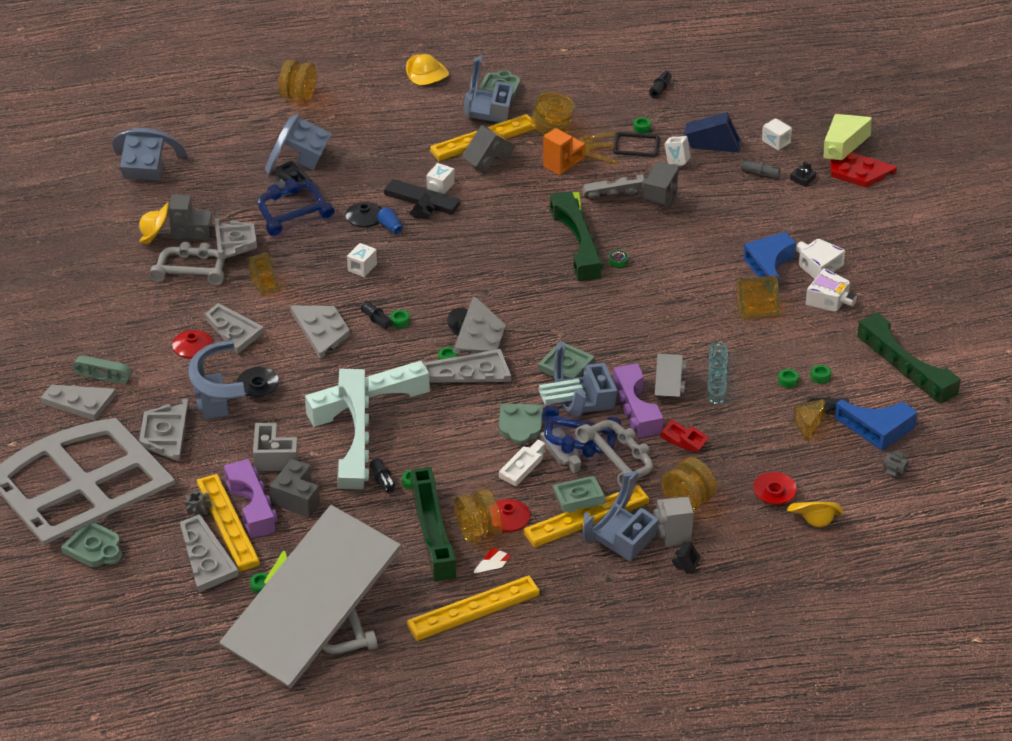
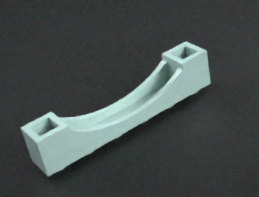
[305,361,430,427]
[338,369,369,489]

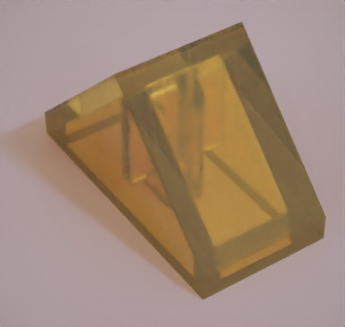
[249,252,281,295]
[793,399,826,442]

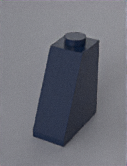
[683,112,741,152]

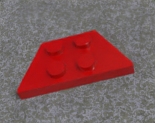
[829,152,897,188]

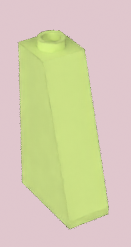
[824,114,872,160]

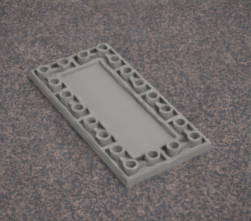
[219,505,402,689]

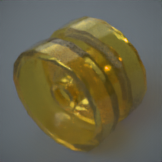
[278,59,317,102]
[531,92,575,134]
[661,457,717,512]
[454,488,502,543]

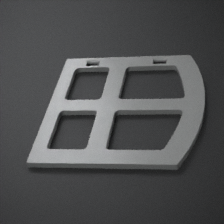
[0,418,176,545]

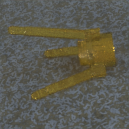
[579,131,619,164]

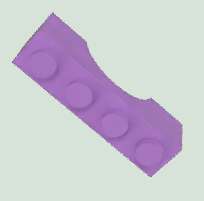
[612,363,663,438]
[224,459,278,539]

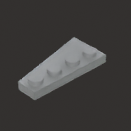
[423,349,511,383]
[180,514,239,593]

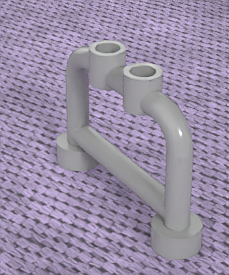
[149,242,225,286]
[575,420,654,487]
[322,608,378,654]

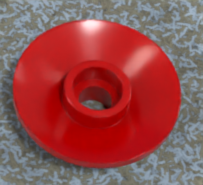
[172,330,213,359]
[753,472,797,505]
[487,499,530,532]

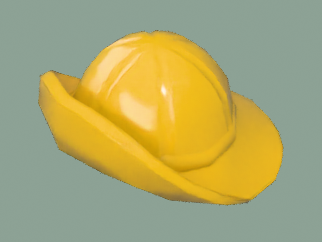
[406,54,449,86]
[139,202,169,245]
[787,502,843,527]

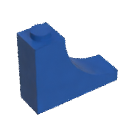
[743,232,796,294]
[835,400,918,451]

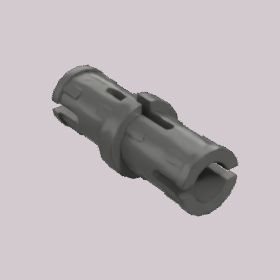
[741,159,781,179]

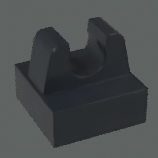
[790,161,817,187]
[409,192,435,219]
[672,541,701,574]

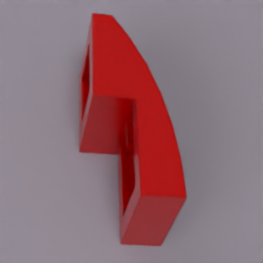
[659,419,709,452]

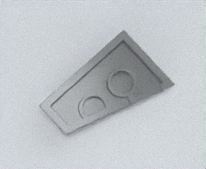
[582,174,644,198]
[205,303,264,354]
[40,385,117,421]

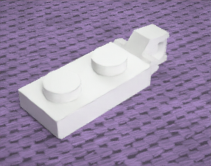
[499,440,545,486]

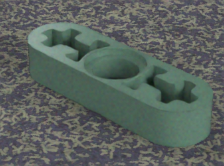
[72,356,132,384]

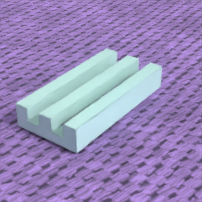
[539,379,585,405]

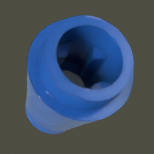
[377,207,403,235]

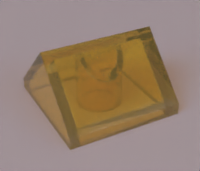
[735,275,781,319]

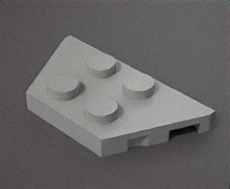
[214,218,257,260]
[453,297,506,354]
[290,305,350,359]
[139,399,189,461]

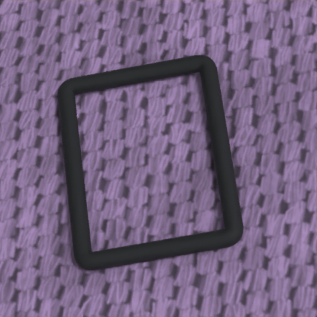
[613,132,660,157]

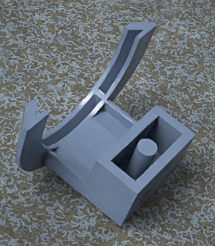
[463,55,514,123]
[265,113,332,175]
[112,128,188,181]
[188,340,245,420]
[554,341,617,418]
[583,471,659,562]

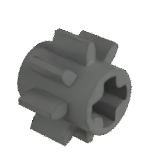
[883,450,909,477]
[184,490,213,517]

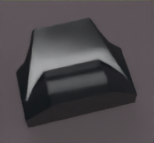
[273,161,312,197]

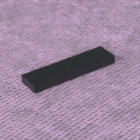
[384,179,460,215]

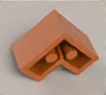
[543,128,585,175]

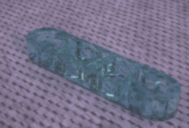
[707,342,728,404]

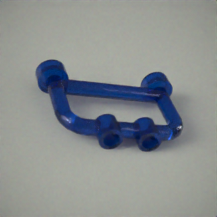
[257,178,335,236]
[542,405,621,457]

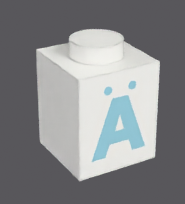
[762,118,792,150]
[665,136,691,166]
[426,163,454,194]
[347,243,377,277]

